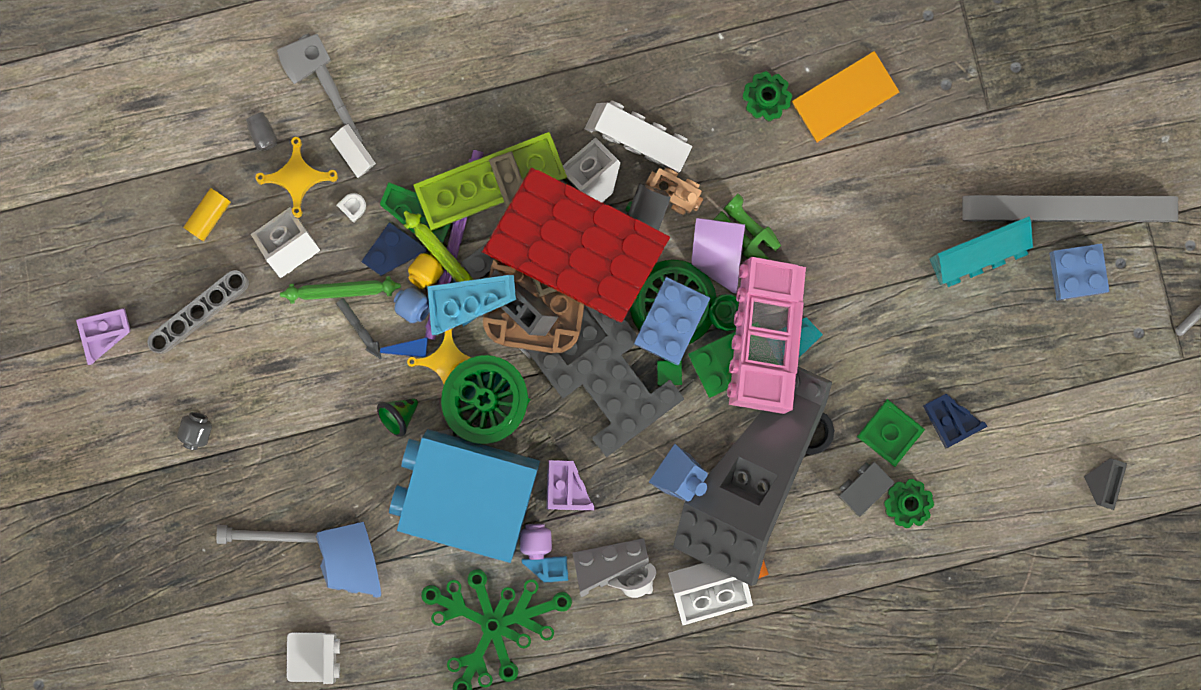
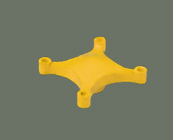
[255,137,338,218]
[407,328,472,384]

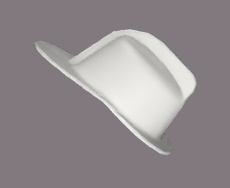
[607,563,656,598]

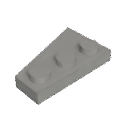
[573,538,649,597]

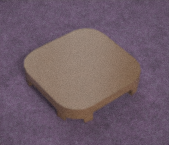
[483,259,584,353]

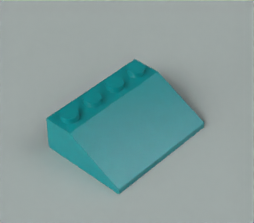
[929,216,1033,287]

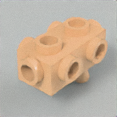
[646,167,704,215]

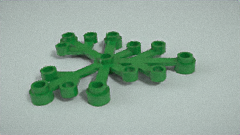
[421,569,572,690]

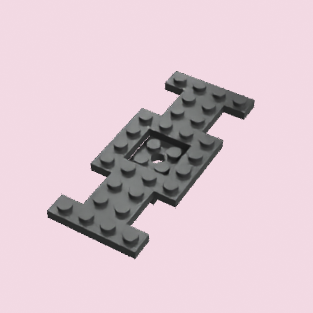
[461,244,684,458]

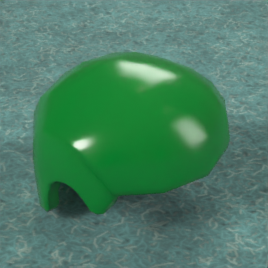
[708,294,739,331]

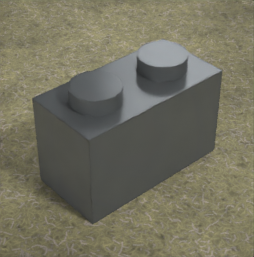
[838,462,895,517]

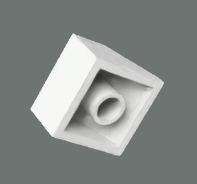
[251,207,320,278]

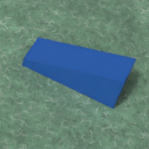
[380,337,428,357]

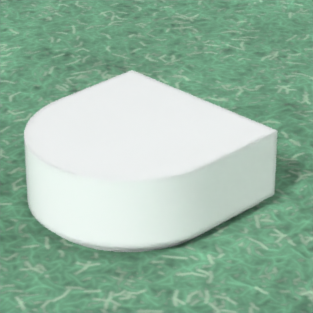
[337,193,366,222]

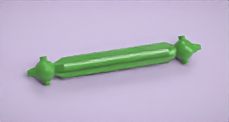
[280,276,401,304]

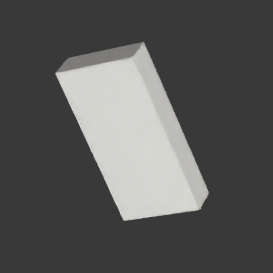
[330,124,376,178]

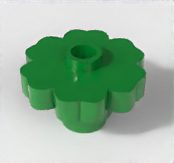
[742,71,792,122]
[884,479,934,528]

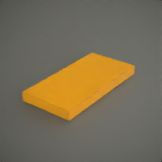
[792,51,899,143]

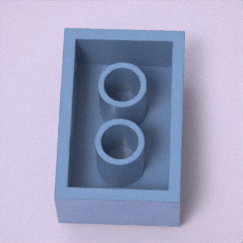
[634,277,710,366]

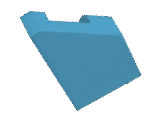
[522,556,568,582]

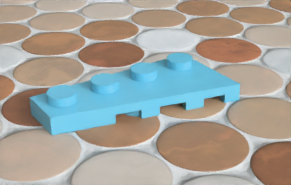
[427,275,516,335]

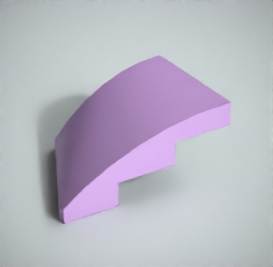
[691,218,745,293]

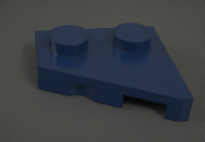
[361,222,427,276]
[923,394,988,449]

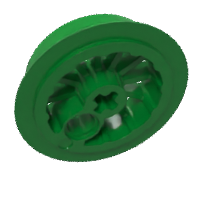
[630,259,717,344]
[441,355,528,444]

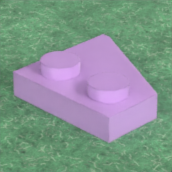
[76,308,131,365]
[546,460,594,510]

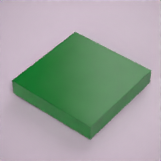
[857,399,925,467]

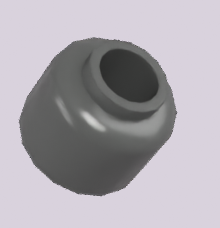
[177,412,212,450]

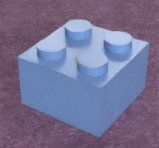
[1049,244,1110,300]

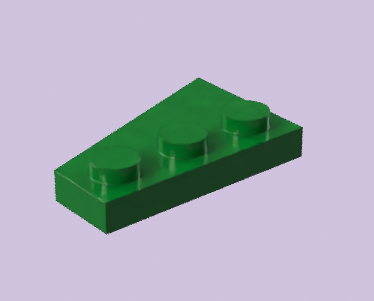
[380,182,451,244]

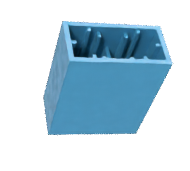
[389,429,540,563]

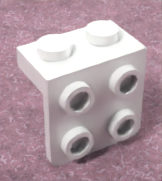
[287,632,340,684]

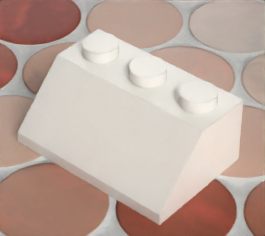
[668,563,753,625]

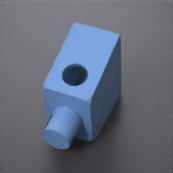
[649,444,707,502]

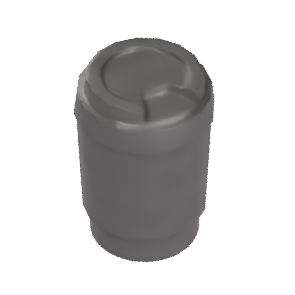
[246,112,277,151]

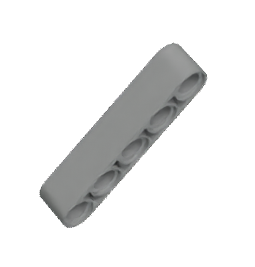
[147,270,249,354]

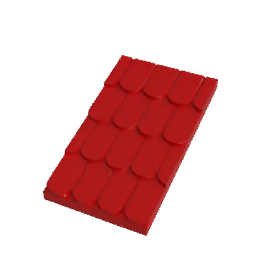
[482,167,670,323]

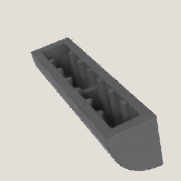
[628,183,671,231]

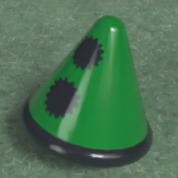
[377,398,418,437]

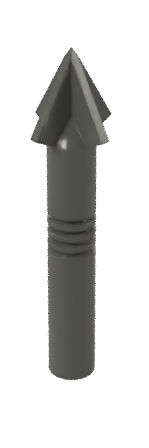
[336,298,381,359]

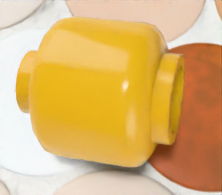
[408,253,444,289]

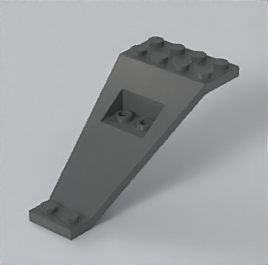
[673,367,832,586]

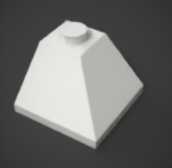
[563,137,620,202]

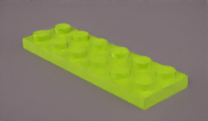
[413,132,567,231]

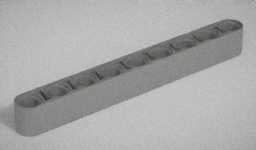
[962,195,1178,222]

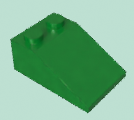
[688,321,779,398]

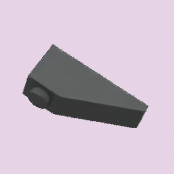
[491,270,559,336]

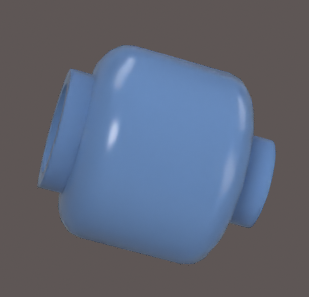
[394,287,430,323]

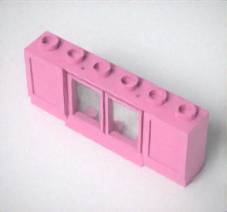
[727,257,806,414]

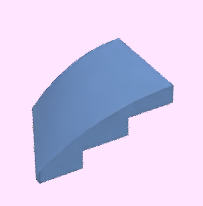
[316,522,381,598]

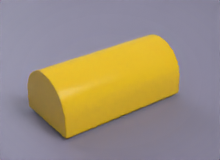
[183,188,231,241]

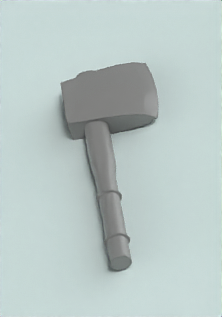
[277,33,363,143]

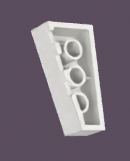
[585,100,692,172]

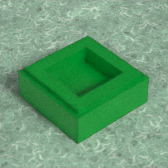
[657,361,682,386]

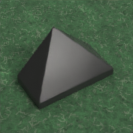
[1084,458,1127,510]

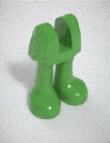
[713,193,781,260]

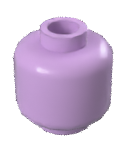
[520,524,552,560]

